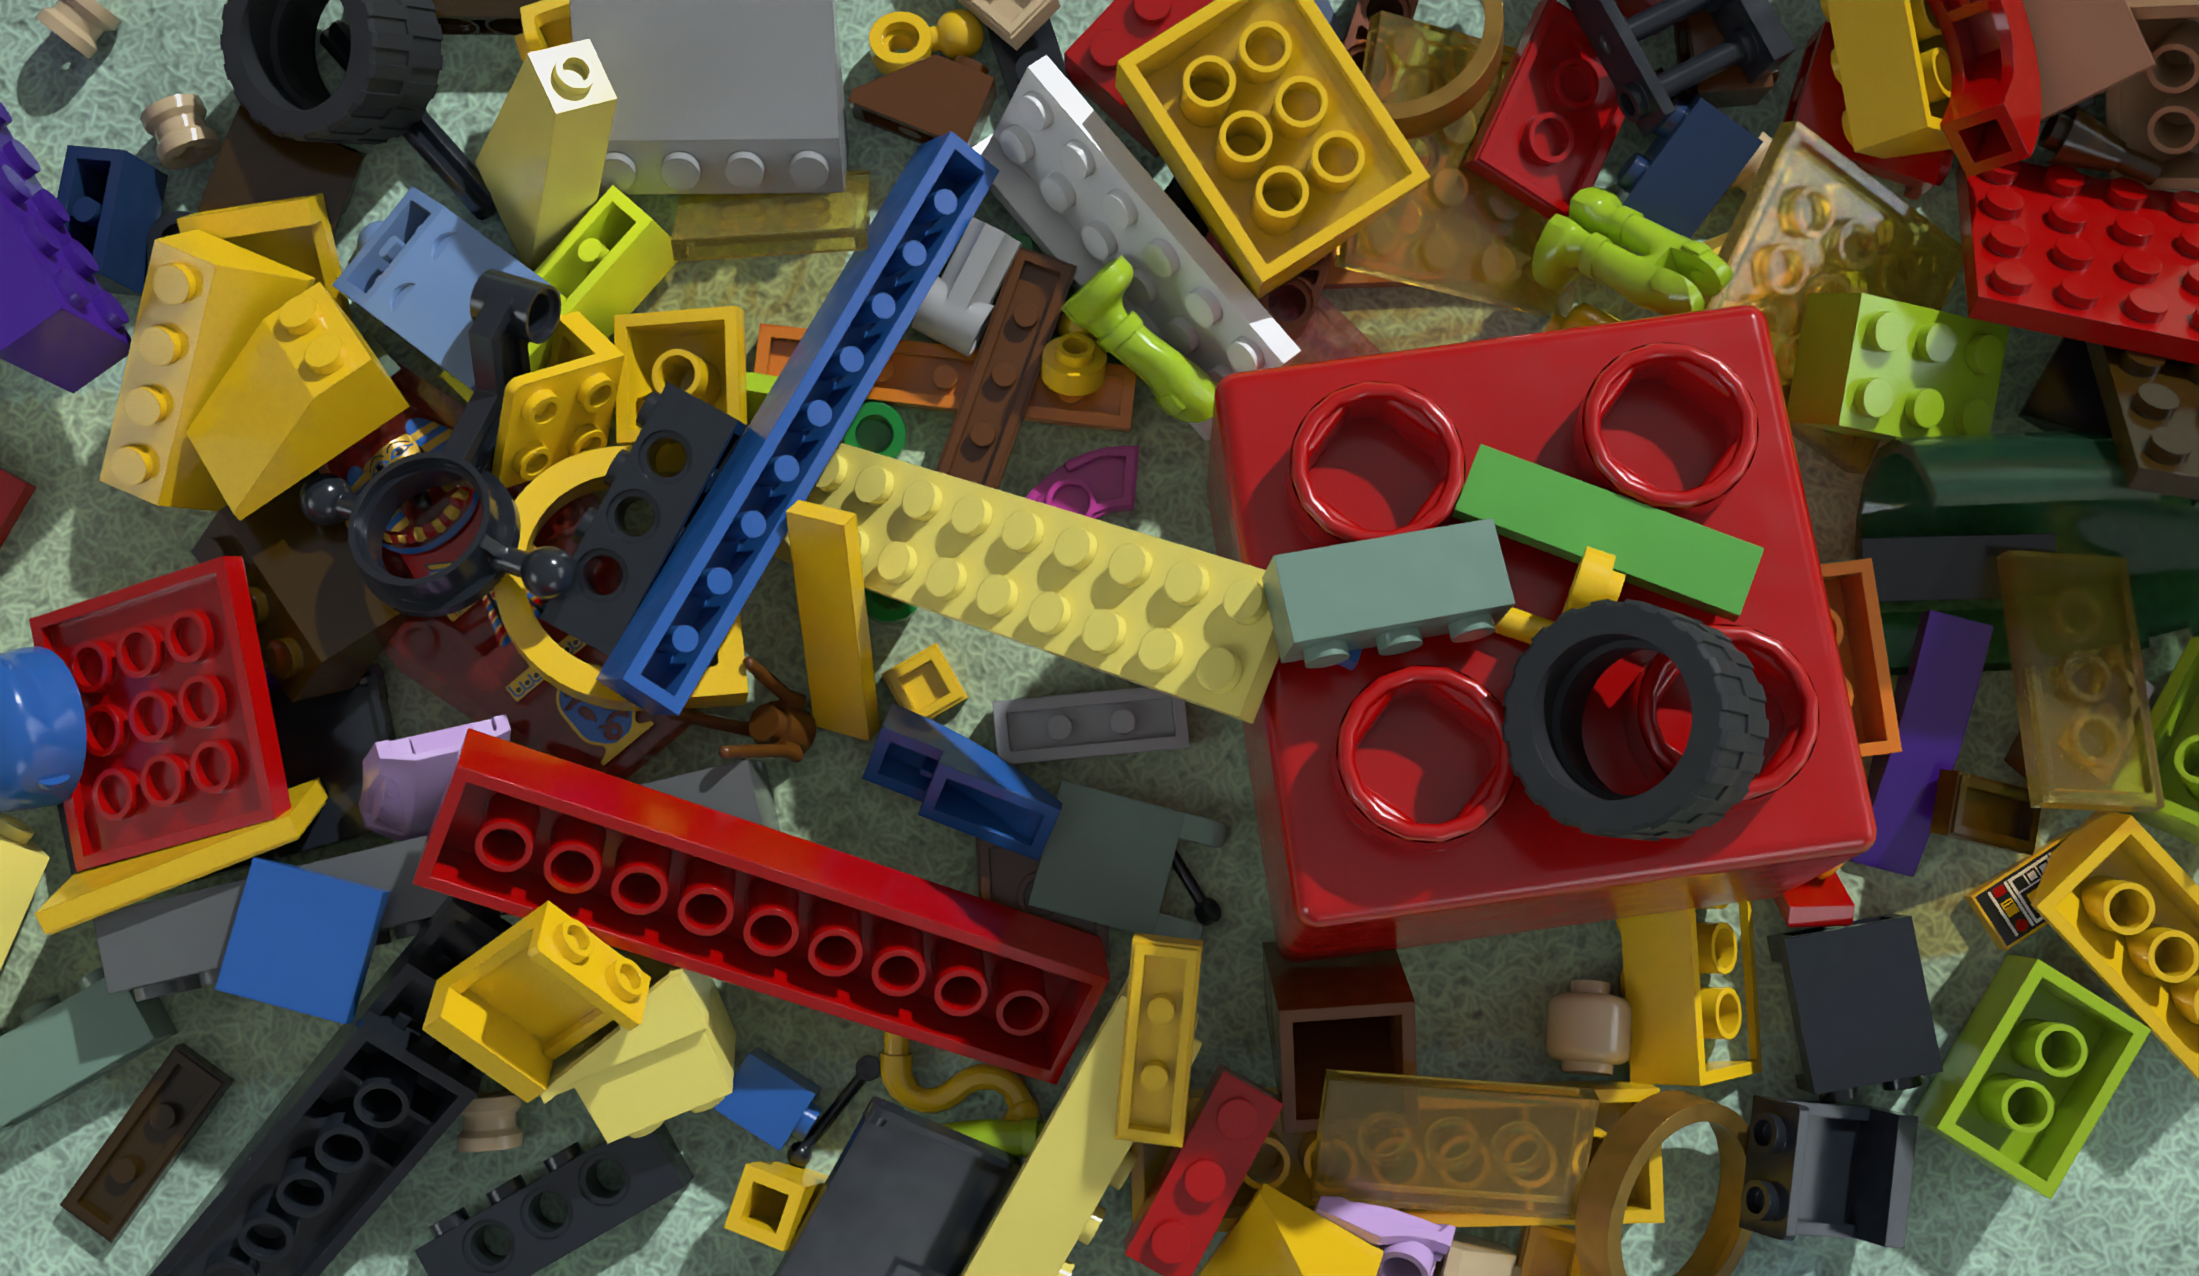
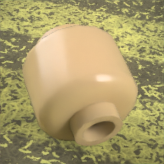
[1545,980,1632,1076]

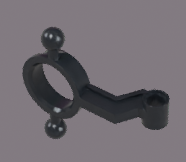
[299,269,577,617]

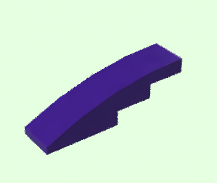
[1849,610,1994,877]

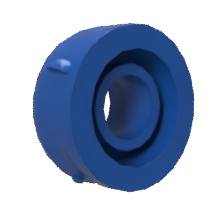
[0,646,87,813]

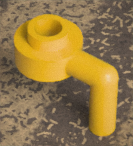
[1495,546,1626,645]

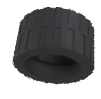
[220,0,443,145]
[1501,599,1769,841]

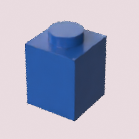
[714,1047,823,1151]

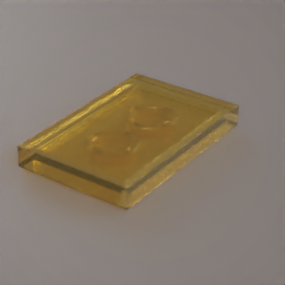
[671,170,872,262]

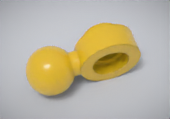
[869,9,984,75]
[1041,312,1107,396]

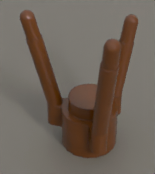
[666,656,816,763]

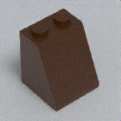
[1262,942,1418,1133]

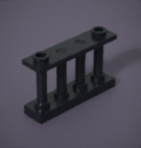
[1566,0,1796,138]

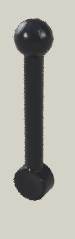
[1172,849,1221,926]
[787,1055,881,1167]

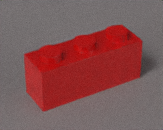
[1124,1063,1284,1276]

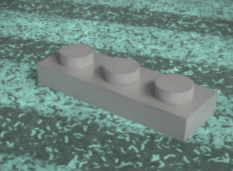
[992,687,1190,764]

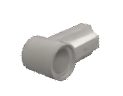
[911,217,1022,357]

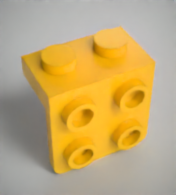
[491,311,625,488]

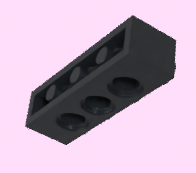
[540,382,748,656]
[415,1122,694,1276]

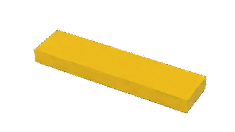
[786,500,880,741]

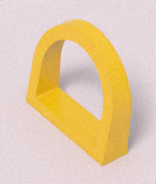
[494,443,748,711]

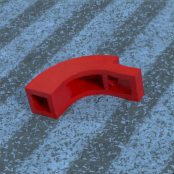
[1927,0,2041,177]

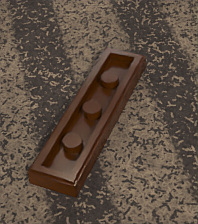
[935,246,1077,490]

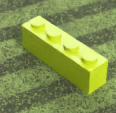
[440,185,686,402]

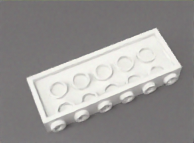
[972,55,1301,441]

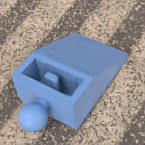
[332,186,561,391]

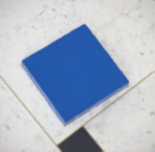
[215,857,390,1025]

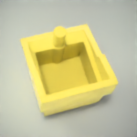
[540,952,736,1143]

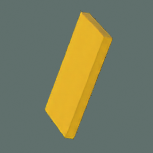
[34,777,328,935]

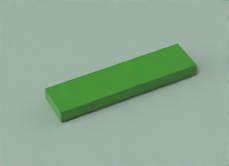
[1452,444,1764,622]

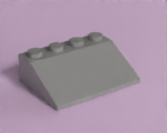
[569,0,849,195]

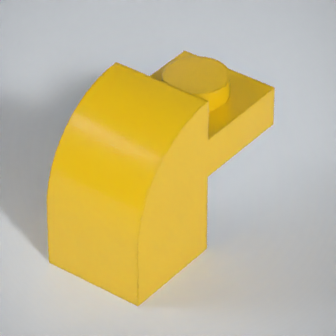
[724,1160,828,1251]

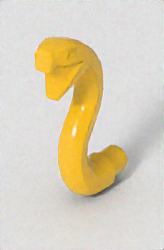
[880,1031,1043,1123]

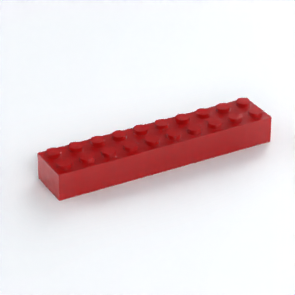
[412,728,1110,1085]

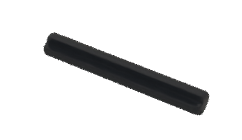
[319,20,497,220]

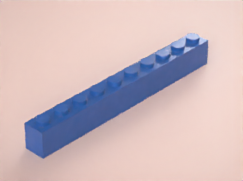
[596,131,1000,715]

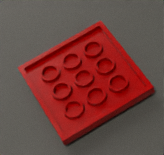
[1956,161,2199,365]
[29,556,291,872]

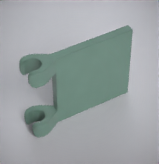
[1028,780,1228,940]

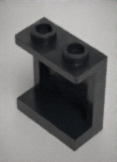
[1767,913,1943,1102]
[1739,1095,1919,1248]

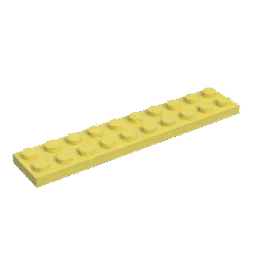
[772,442,1280,724]

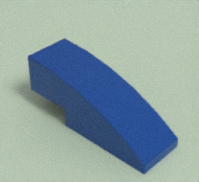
[862,703,1063,861]

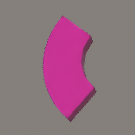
[1026,445,1139,520]

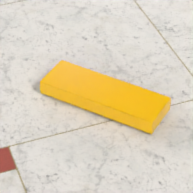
[1114,933,1204,1148]

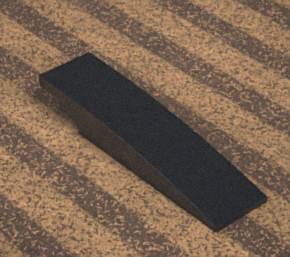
[145,896,513,1276]

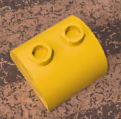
[614,306,747,446]

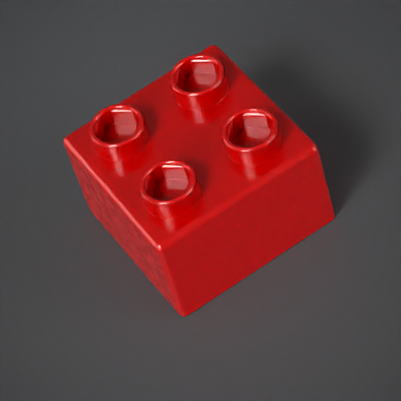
[1207,305,1877,963]

